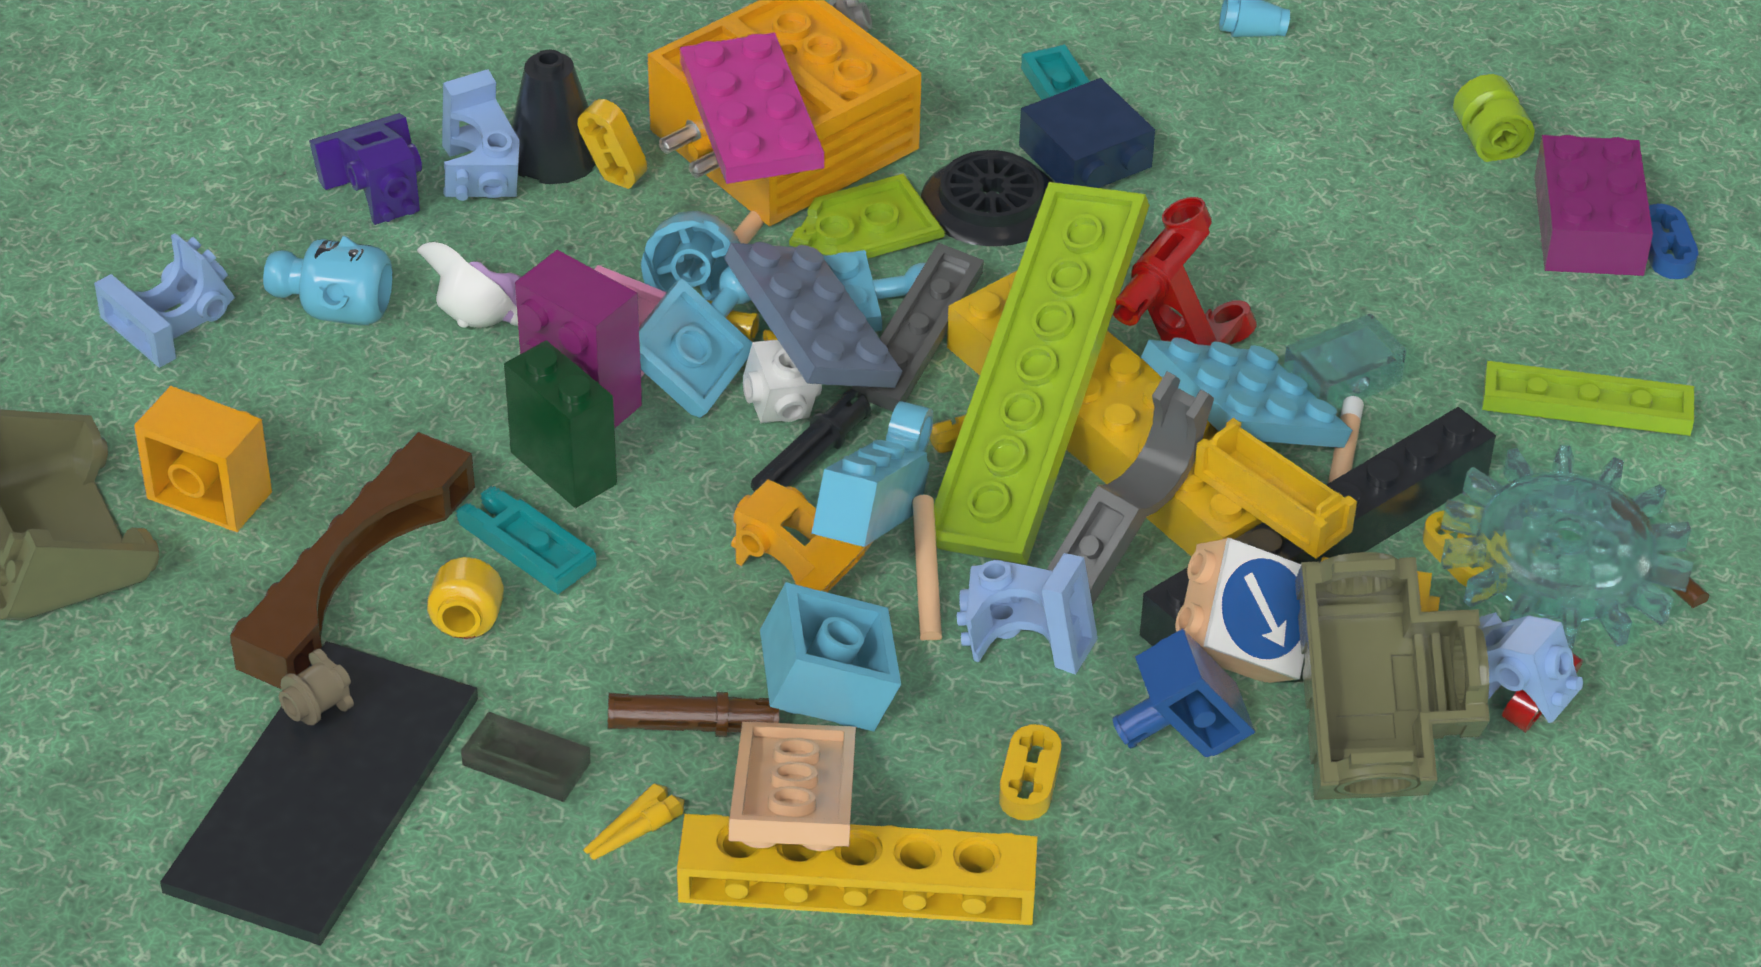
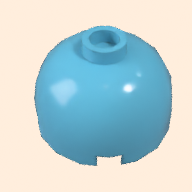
[641,211,740,301]

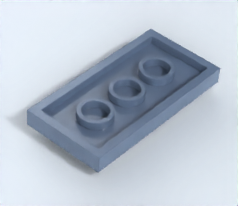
[724,242,902,388]

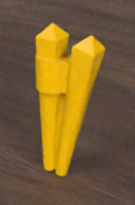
[583,783,685,860]

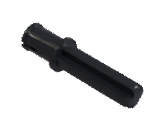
[751,389,871,492]

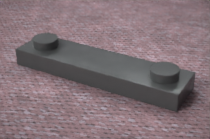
[852,243,984,412]

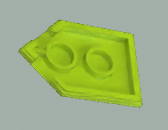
[789,173,945,259]

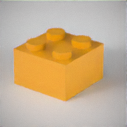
[134,386,272,532]

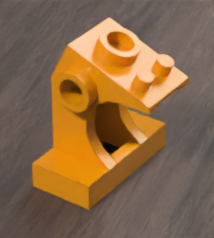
[731,480,873,593]

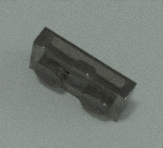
[461,712,591,802]

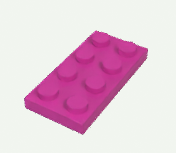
[680,33,824,184]

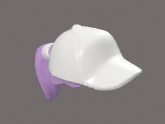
[417,242,522,328]

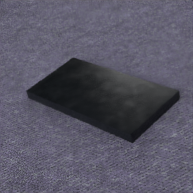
[160,641,478,946]

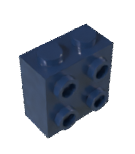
[1019,78,1155,188]

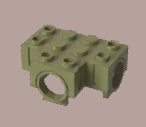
[1295,552,1490,800]

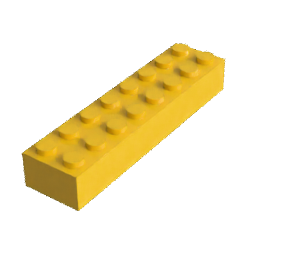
[947,271,1262,557]

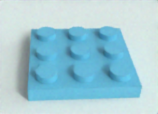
[1141,338,1352,448]

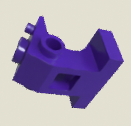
[309,113,422,225]

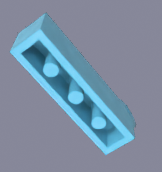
[811,401,933,547]

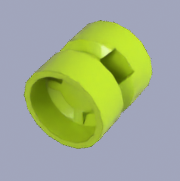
[1453,74,1535,162]

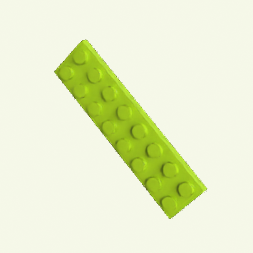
[934,182,1150,564]

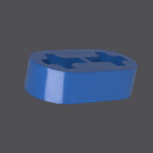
[1648,204,1698,279]

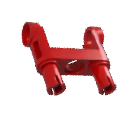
[1113,197,1257,346]

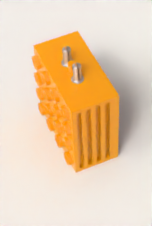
[647,0,922,227]

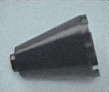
[511,49,596,185]

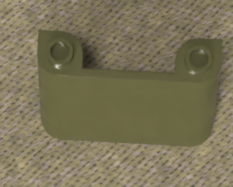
[0,409,159,620]

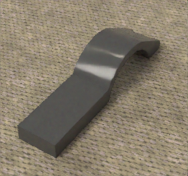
[1046,371,1214,606]

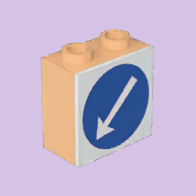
[1175,538,1304,683]

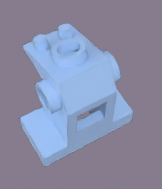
[442,69,519,201]
[94,233,235,368]
[957,553,1098,675]
[1479,612,1583,723]

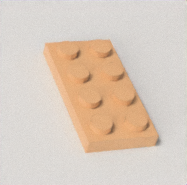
[729,722,856,851]

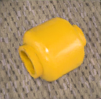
[427,557,504,639]

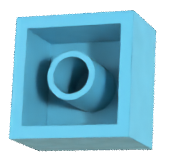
[760,582,901,731]

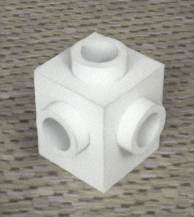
[743,340,822,423]

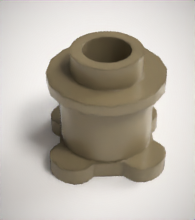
[279,649,354,725]

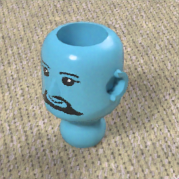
[263,236,392,325]

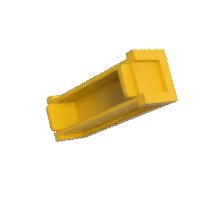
[1194,418,1357,559]

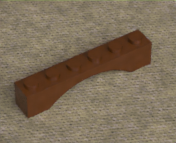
[230,432,475,689]

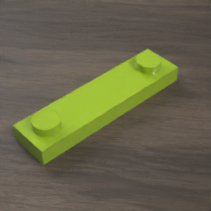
[1482,361,1694,436]

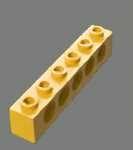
[677,814,1038,925]

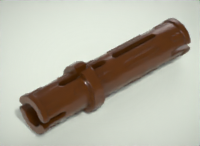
[607,692,779,737]

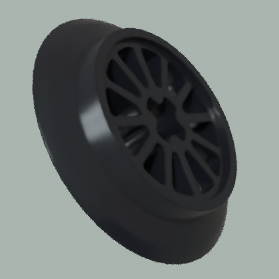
[921,150,1054,247]

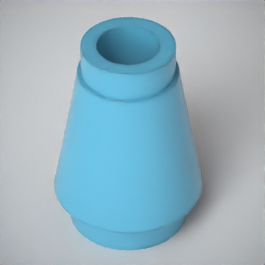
[1219,0,1290,37]

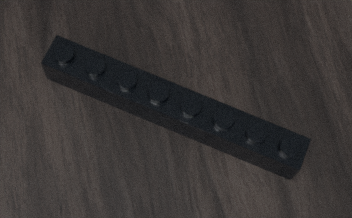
[1139,407,1496,646]

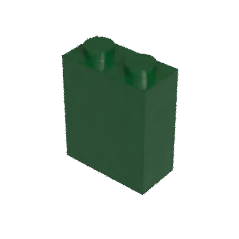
[504,340,617,509]

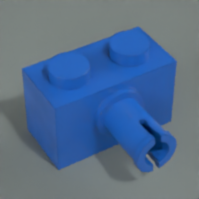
[1112,628,1256,757]

